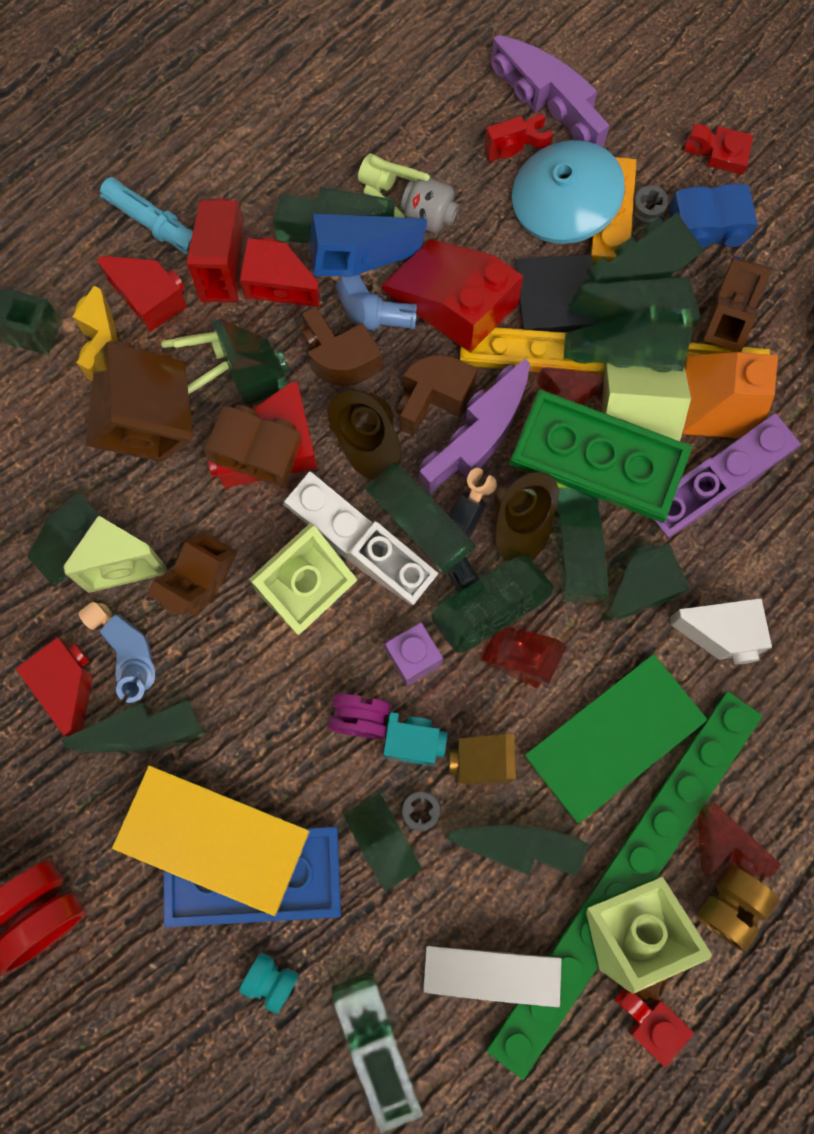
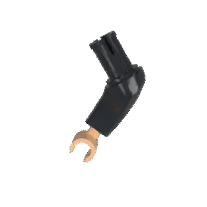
[430,468,497,593]

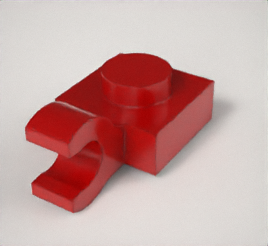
[484,114,553,162]
[684,124,754,175]
[614,987,694,1068]

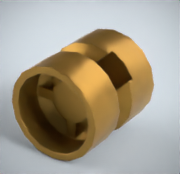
[696,865,780,952]

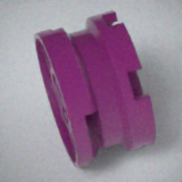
[327,694,391,739]

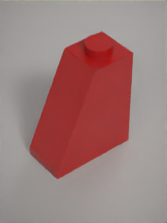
[187,198,243,303]
[208,382,317,489]

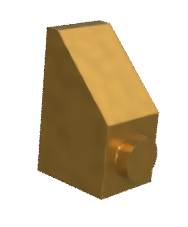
[449,734,516,785]

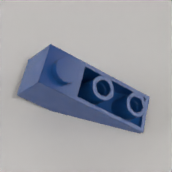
[309,213,427,277]

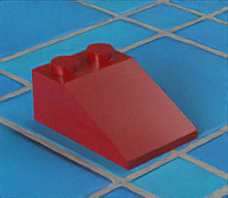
[382,239,523,353]

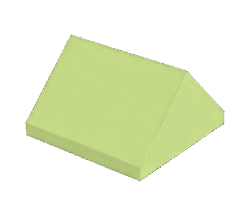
[602,361,691,441]
[64,516,167,593]
[249,523,357,636]
[586,877,712,994]

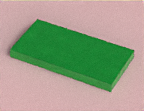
[509,389,693,523]
[523,654,708,824]

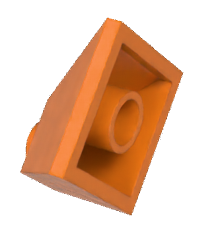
[682,352,778,439]

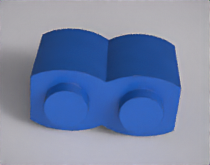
[669,184,758,250]

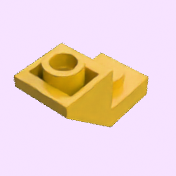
[72,286,118,381]

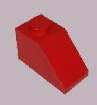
[240,238,321,308]
[97,256,187,333]
[15,637,93,740]

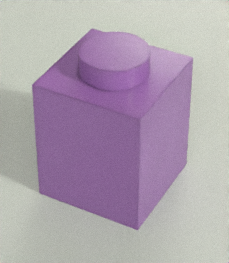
[385,623,443,687]

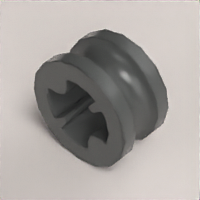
[633,185,668,225]
[401,792,440,832]

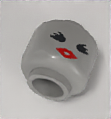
[400,177,459,233]

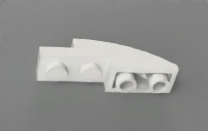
[283,471,438,605]

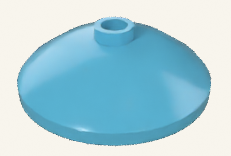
[512,140,625,244]

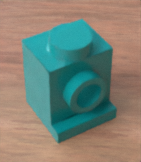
[383,712,448,766]

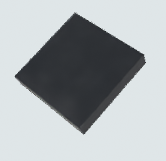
[515,254,600,332]

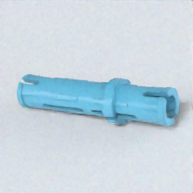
[100,177,193,256]

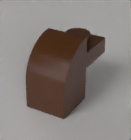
[703,255,771,352]
[301,306,383,386]
[397,355,478,436]
[147,532,237,617]

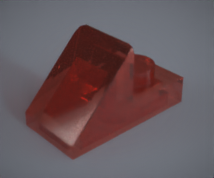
[537,368,603,405]
[481,624,567,688]
[697,802,781,878]

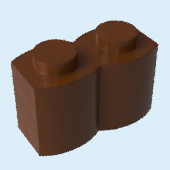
[204,405,302,487]

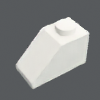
[670,599,772,665]

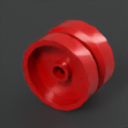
[0,861,87,976]

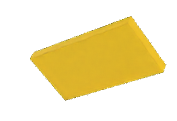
[112,766,310,916]

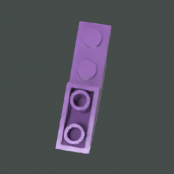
[491,35,610,148]
[419,359,530,495]
[653,413,801,538]

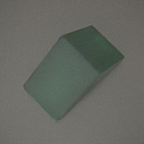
[343,793,422,891]

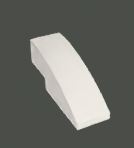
[424,946,561,1007]

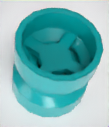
[239,951,300,1015]

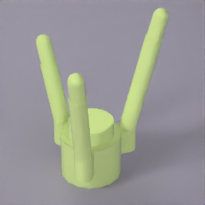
[358,153,430,218]
[161,324,248,394]

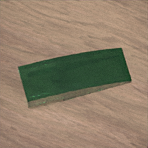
[273,187,395,243]
[365,462,476,575]
[555,487,609,602]
[61,700,208,755]
[446,825,589,877]
[331,970,423,1134]

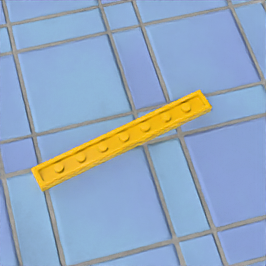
[460,327,770,377]

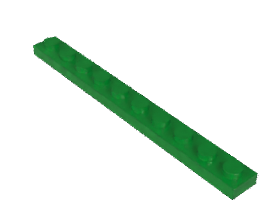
[485,691,763,1080]

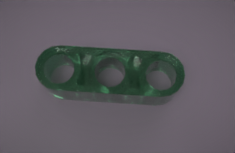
[432,555,554,653]

